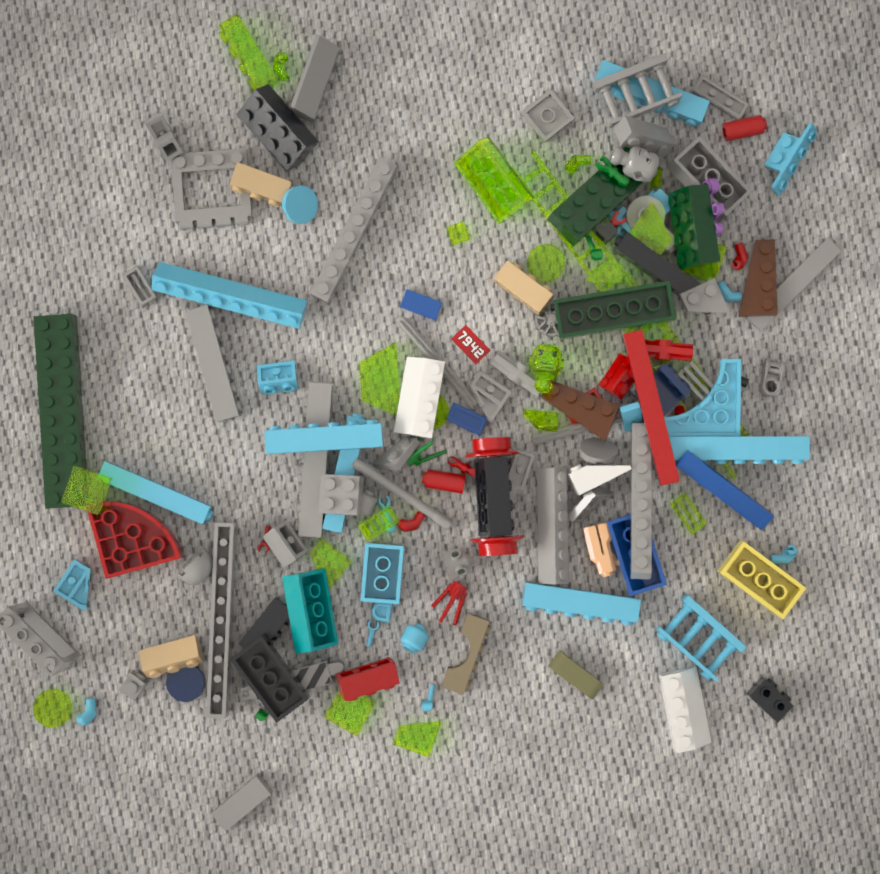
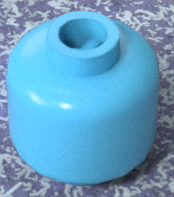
[400,623,429,653]

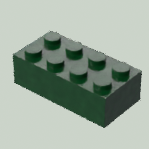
[668,184,720,270]

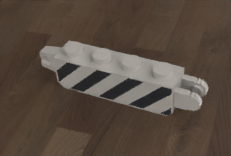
[239,657,345,704]

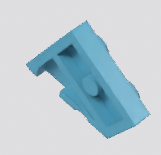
[53,558,91,611]

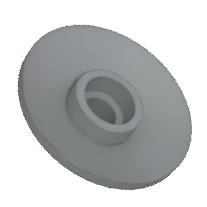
[626,196,665,235]

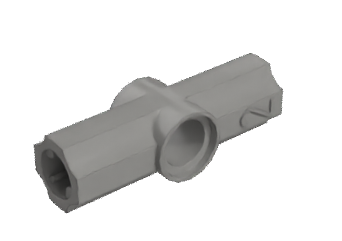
[490,351,547,397]

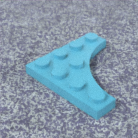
[664,359,741,437]

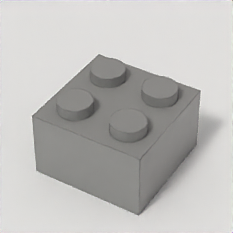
[319,474,364,516]

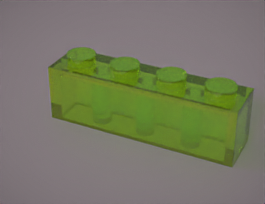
[218,13,279,91]

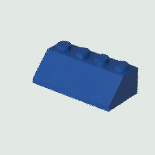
[607,513,667,596]

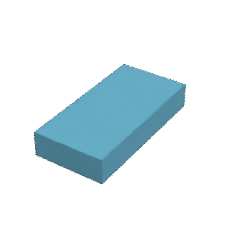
[620,402,643,432]

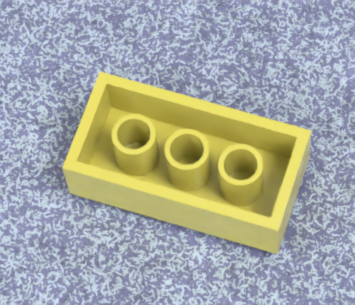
[717,541,806,619]

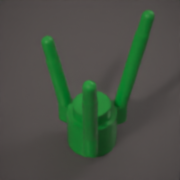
[406,437,447,467]

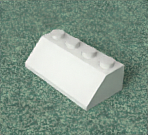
[394,357,445,439]
[659,666,712,753]

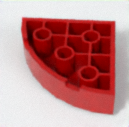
[85,501,184,579]

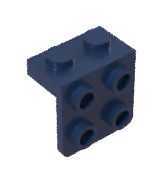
[634,364,691,416]

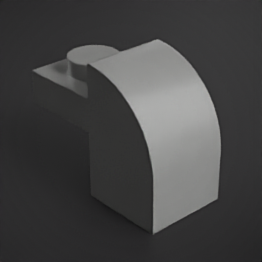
[144,112,183,161]

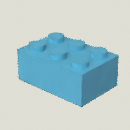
[360,542,405,604]

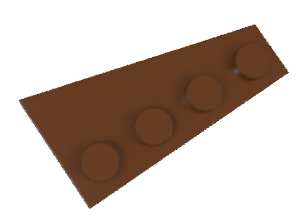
[738,239,778,317]
[541,379,620,442]

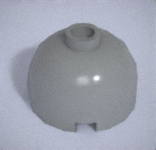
[176,547,213,585]

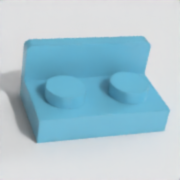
[257,360,299,395]

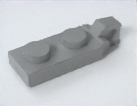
[509,448,535,503]

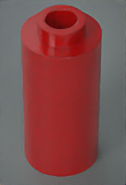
[722,115,767,142]
[422,469,466,494]

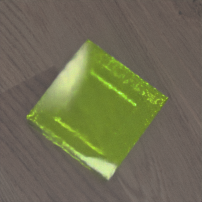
[446,221,470,246]

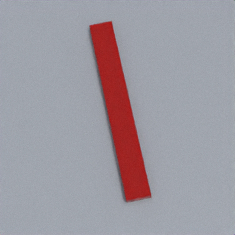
[623,330,680,486]

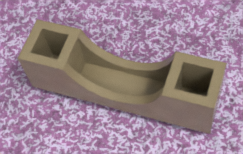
[442,612,491,695]

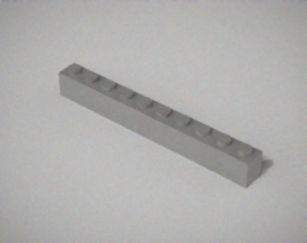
[206,522,237,718]

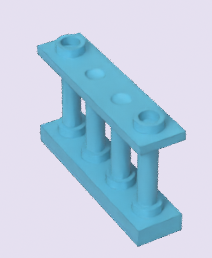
[655,594,746,681]

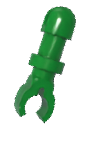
[595,156,630,186]

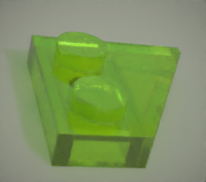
[310,538,352,590]
[392,721,441,758]

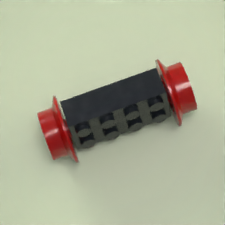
[465,437,525,556]

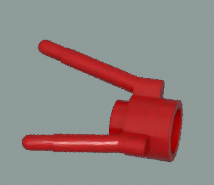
[431,581,468,625]

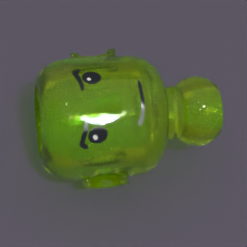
[528,344,564,393]

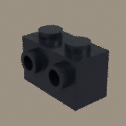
[746,677,793,723]

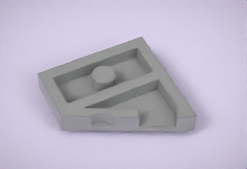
[469,371,512,422]
[568,489,613,522]

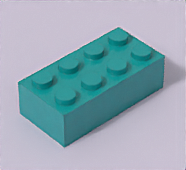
[282,568,339,654]

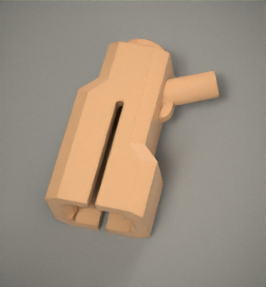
[582,522,620,577]

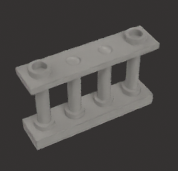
[592,53,683,129]

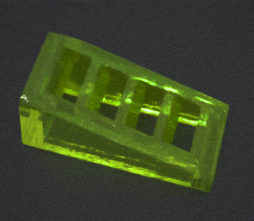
[357,505,400,542]

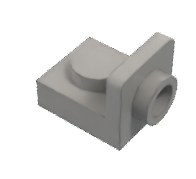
[119,670,149,701]

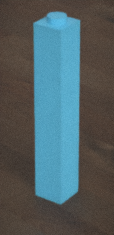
[322,413,367,533]
[97,461,214,524]

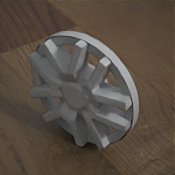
[535,301,559,337]

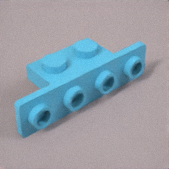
[764,123,817,196]

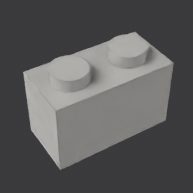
[262,520,308,568]

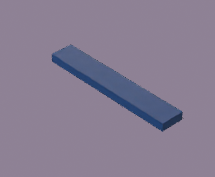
[676,450,774,530]

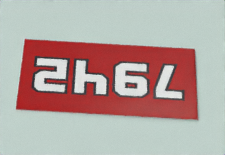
[451,325,491,365]

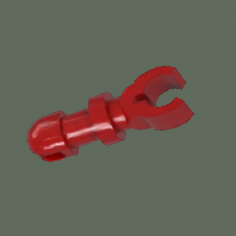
[447,456,475,477]

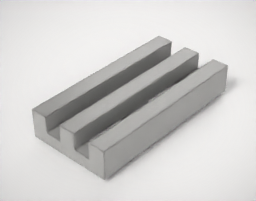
[122,265,158,308]
[676,361,713,401]

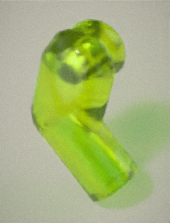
[273,52,290,82]
[565,155,591,174]

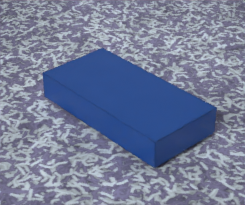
[400,289,442,321]
[445,402,488,436]

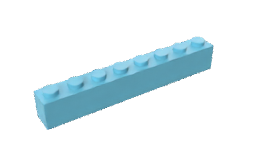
[151,262,308,329]
[651,436,810,464]

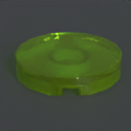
[527,244,565,283]
[33,689,72,728]

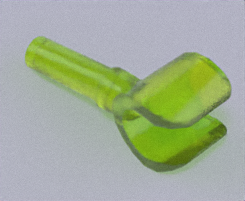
[650,167,663,190]

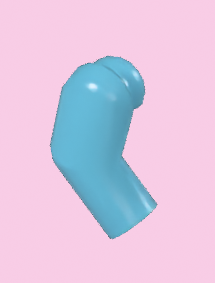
[718,281,742,302]
[770,545,797,564]
[77,698,97,726]

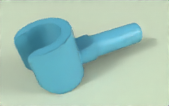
[366,620,379,647]
[422,684,435,711]

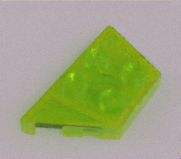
[359,343,400,416]

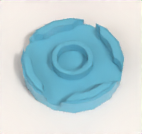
[282,185,318,224]

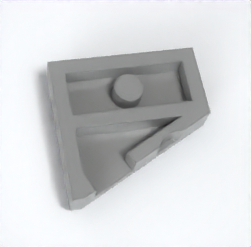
[678,278,730,313]
[372,437,420,471]

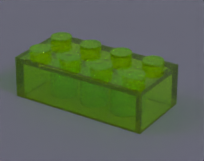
[454,137,534,224]

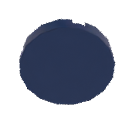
[166,666,205,702]

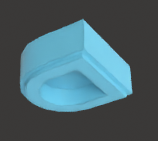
[372,603,392,623]

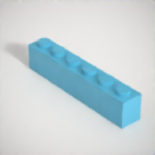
[595,60,710,127]
[264,420,383,454]
[522,582,641,625]

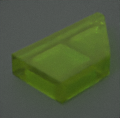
[586,263,623,284]
[523,409,559,432]

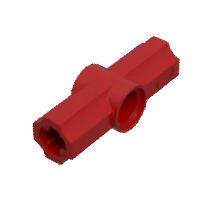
[645,339,694,361]

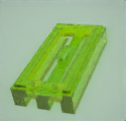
[669,492,708,535]

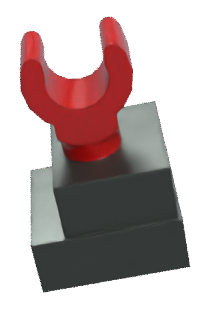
[592,211,626,245]

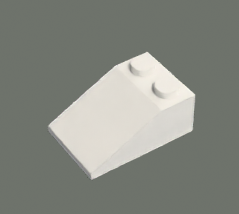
[567,464,632,495]

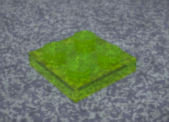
[61,466,112,515]
[324,691,376,736]

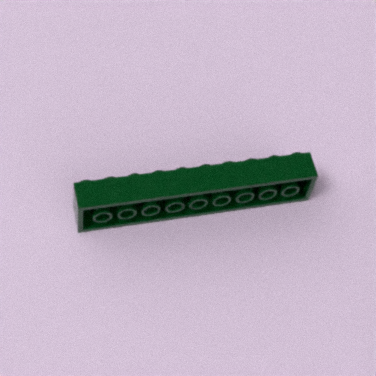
[33,314,89,509]

